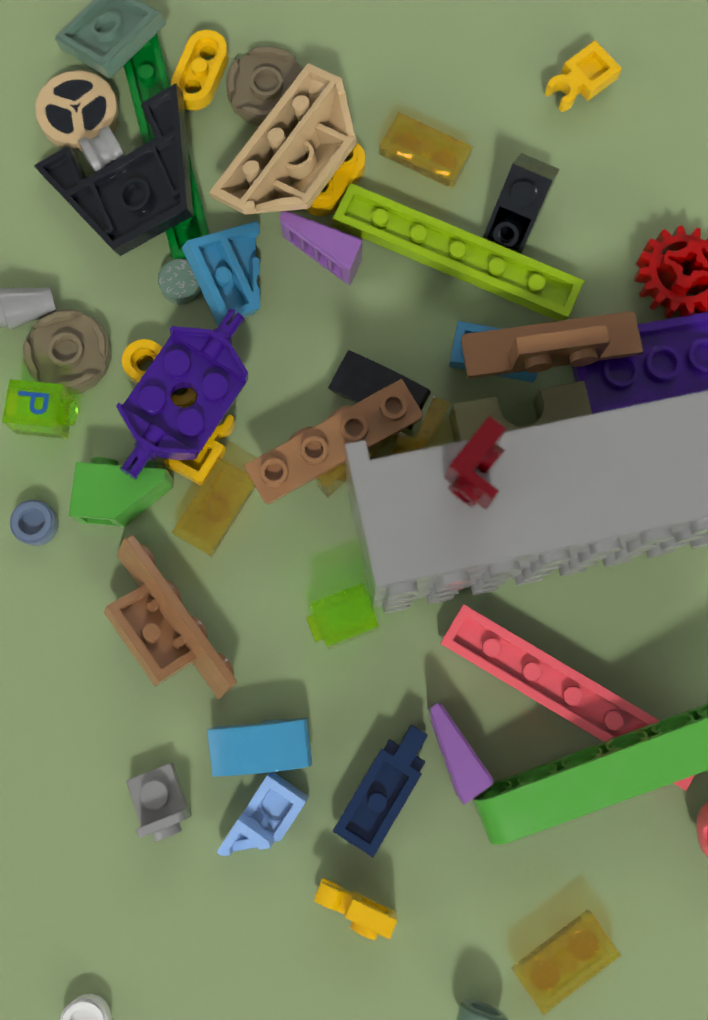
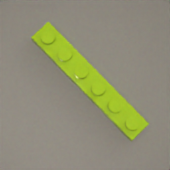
[333,183,585,321]

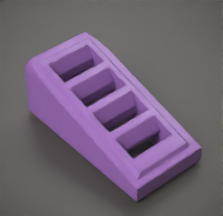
[279,211,362,285]
[428,703,494,805]

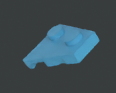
[182,221,260,325]

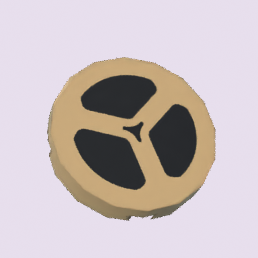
[35,70,119,151]

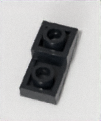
[328,350,431,430]

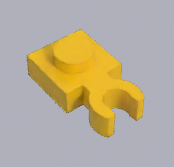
[544,40,622,112]
[164,414,235,488]
[314,878,398,940]

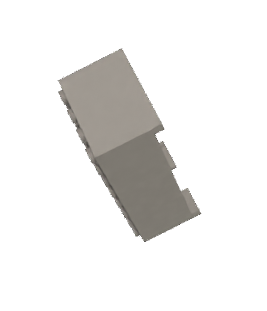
[345,391,708,614]

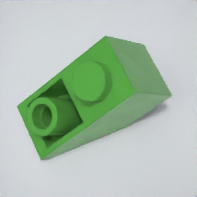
[69,457,174,527]

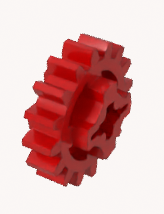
[634,225,708,318]

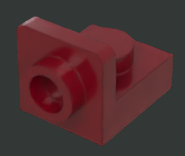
[444,416,507,509]

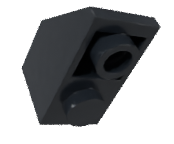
[483,153,560,254]

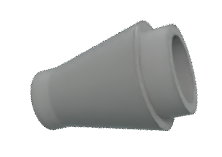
[0,286,56,330]

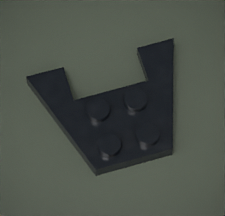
[33,83,193,256]

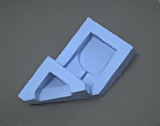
[217,772,309,856]

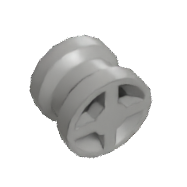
[78,125,125,173]

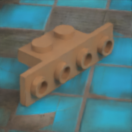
[460,311,643,379]
[244,379,423,504]
[104,534,237,700]

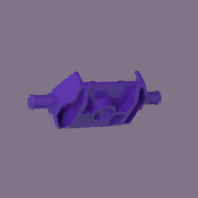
[116,309,248,480]

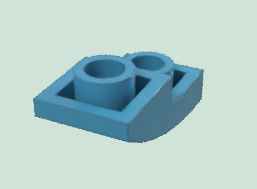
[207,718,313,777]

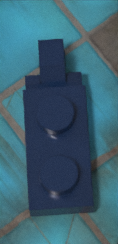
[332,724,428,857]

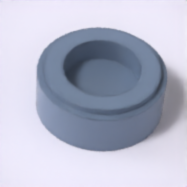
[10,500,59,546]

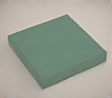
[54,0,166,78]

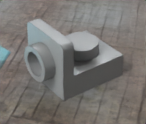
[126,762,192,842]

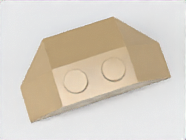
[209,63,357,214]

